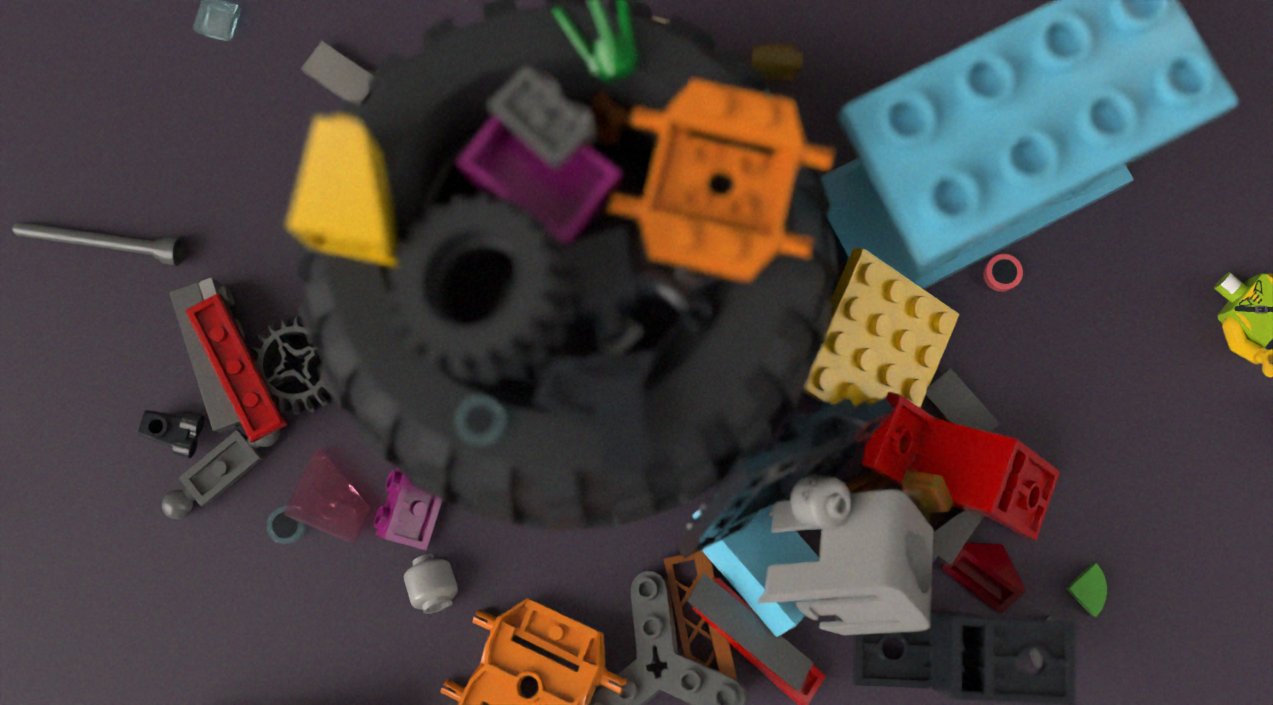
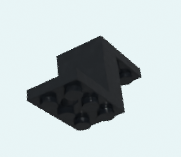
[852,611,1076,705]

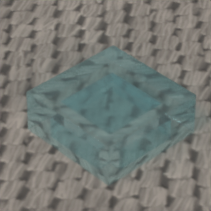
[193,0,241,42]

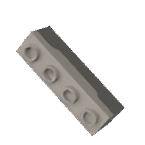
[169,278,245,434]

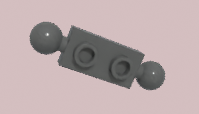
[162,429,280,520]

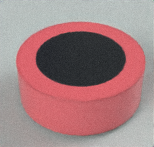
[983,254,1023,292]

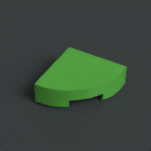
[1065,563,1107,617]

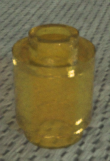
[751,42,803,80]

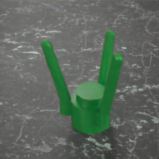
[554,0,638,82]

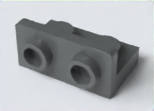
[488,66,595,171]

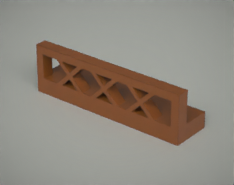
[663,550,737,680]

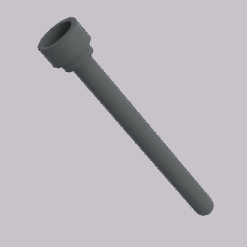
[12,222,185,266]

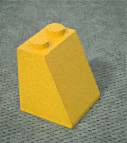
[288,115,400,266]

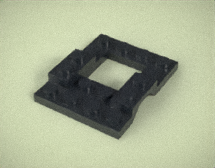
[676,398,894,558]

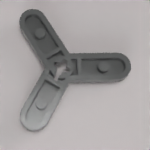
[589,571,749,705]

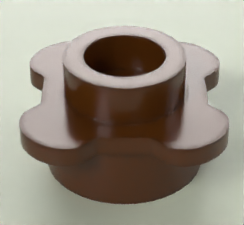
[586,93,630,146]

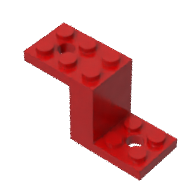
[862,391,1060,541]

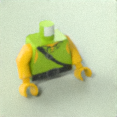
[1214,272,1273,377]

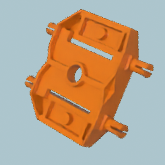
[610,80,833,282]
[441,598,627,705]

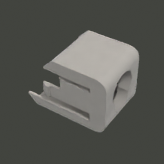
[758,490,934,635]

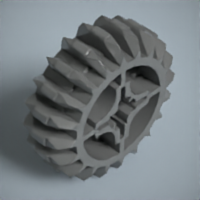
[250,315,330,415]

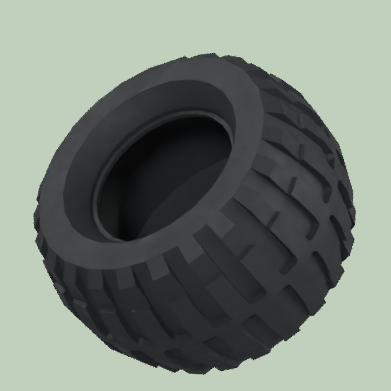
[297,0,838,532]

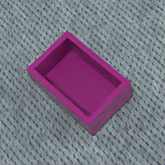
[457,115,621,245]

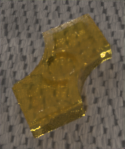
[887,471,953,523]

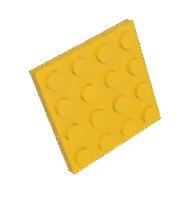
[803,248,960,408]

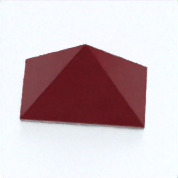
[941,543,1026,614]

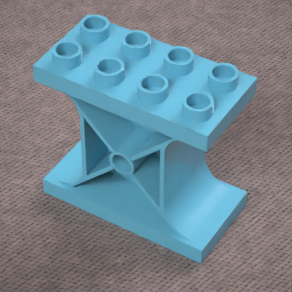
[821,0,1238,289]

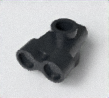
[138,410,205,459]

